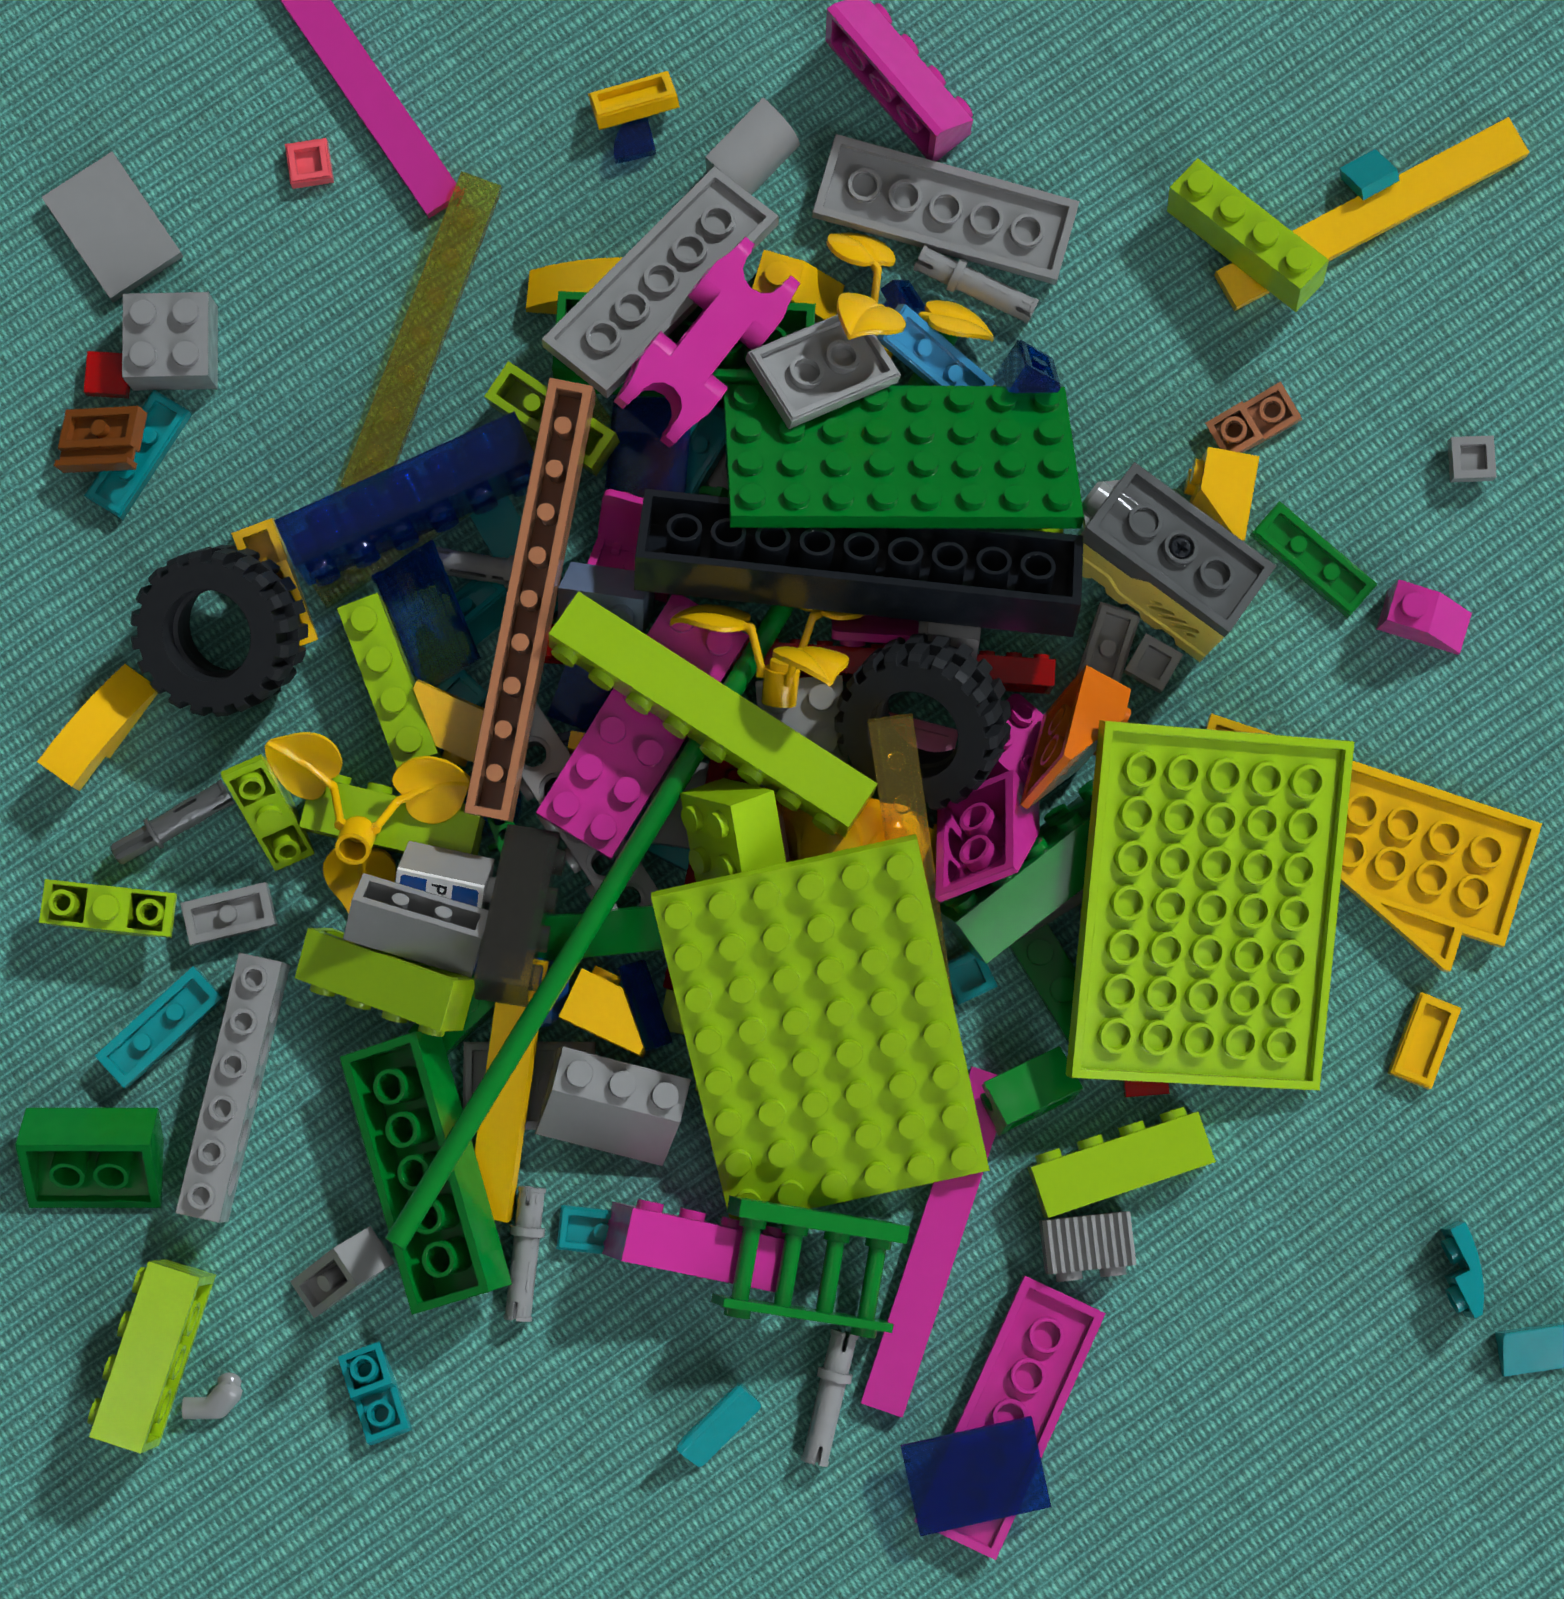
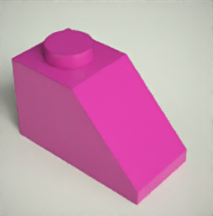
[1376,579,1472,655]

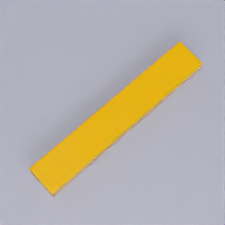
[475,954,549,1223]

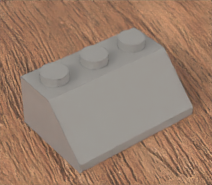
[535,1047,691,1166]

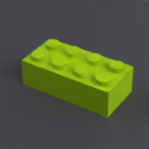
[680,778,786,882]
[87,1259,216,1454]

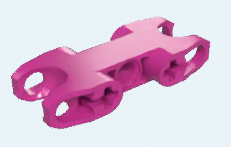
[614,236,800,448]

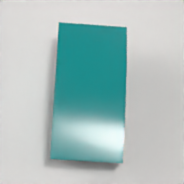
[1441,1221,1484,1318]
[338,1341,412,1446]

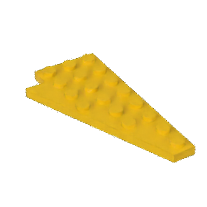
[1205,713,1542,972]

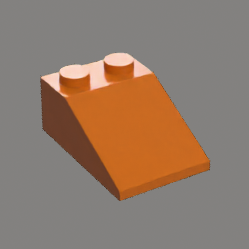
[1020,665,1131,809]

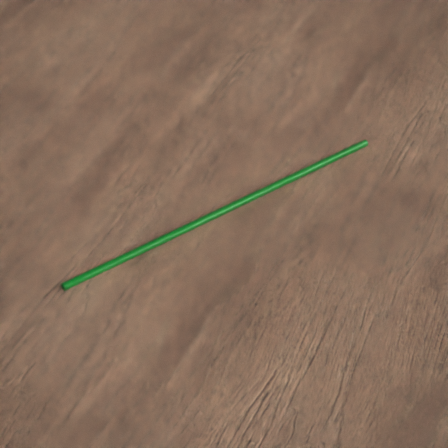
[385,331,959,1250]

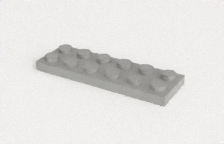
[812,134,1080,285]
[542,166,779,398]

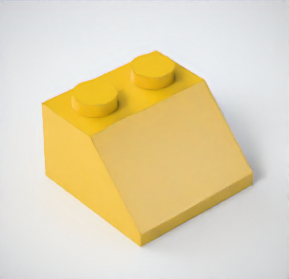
[1184,447,1260,542]
[558,965,647,1058]

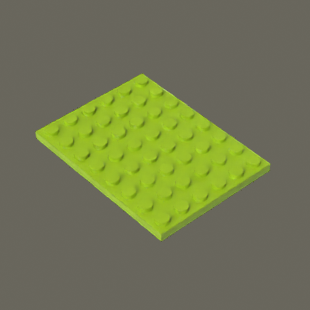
[1066,720,1355,1091]
[651,834,990,1220]

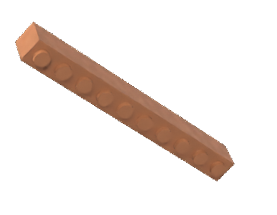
[464,378,596,823]

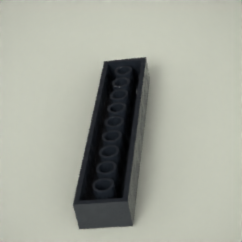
[634,488,1084,637]

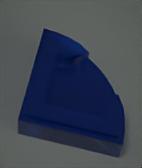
[614,117,656,164]

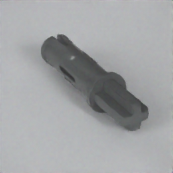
[110,779,235,864]

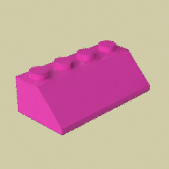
[825,0,973,162]

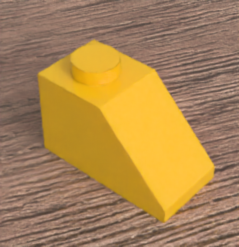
[752,250,845,323]
[413,680,484,767]

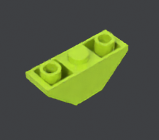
[220,754,315,871]
[39,879,177,938]

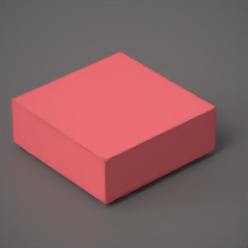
[285,138,334,189]

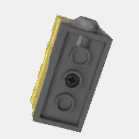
[1080,462,1276,662]

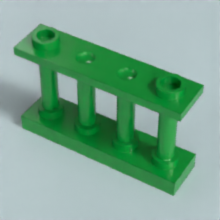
[711,1195,910,1338]

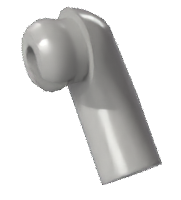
[182,1372,243,1419]

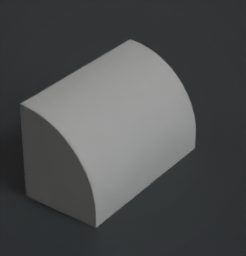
[705,97,800,195]

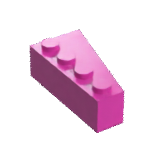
[602,1199,785,1292]

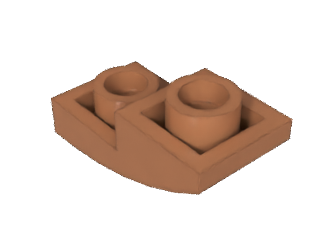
[1205,381,1302,453]

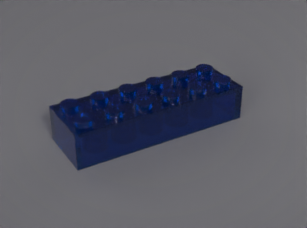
[274,411,534,586]

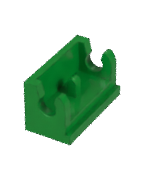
[980,1046,1083,1136]

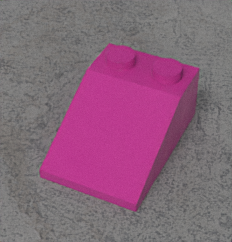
[935,769,1040,902]

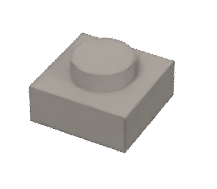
[1447,435,1497,483]
[1123,633,1184,694]

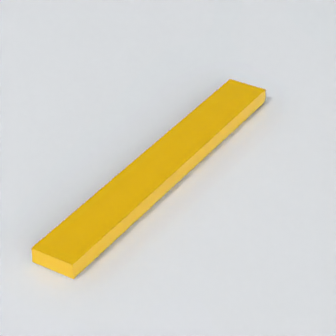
[1214,117,1530,311]

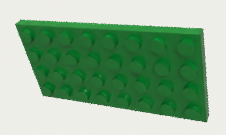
[723,384,1084,529]

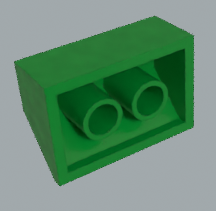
[15,1108,164,1208]

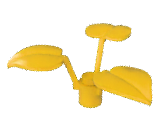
[826,232,994,359]
[670,604,864,708]
[265,732,470,914]

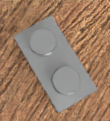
[180,882,278,946]

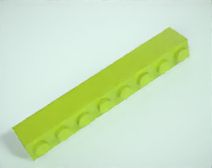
[548,591,878,838]

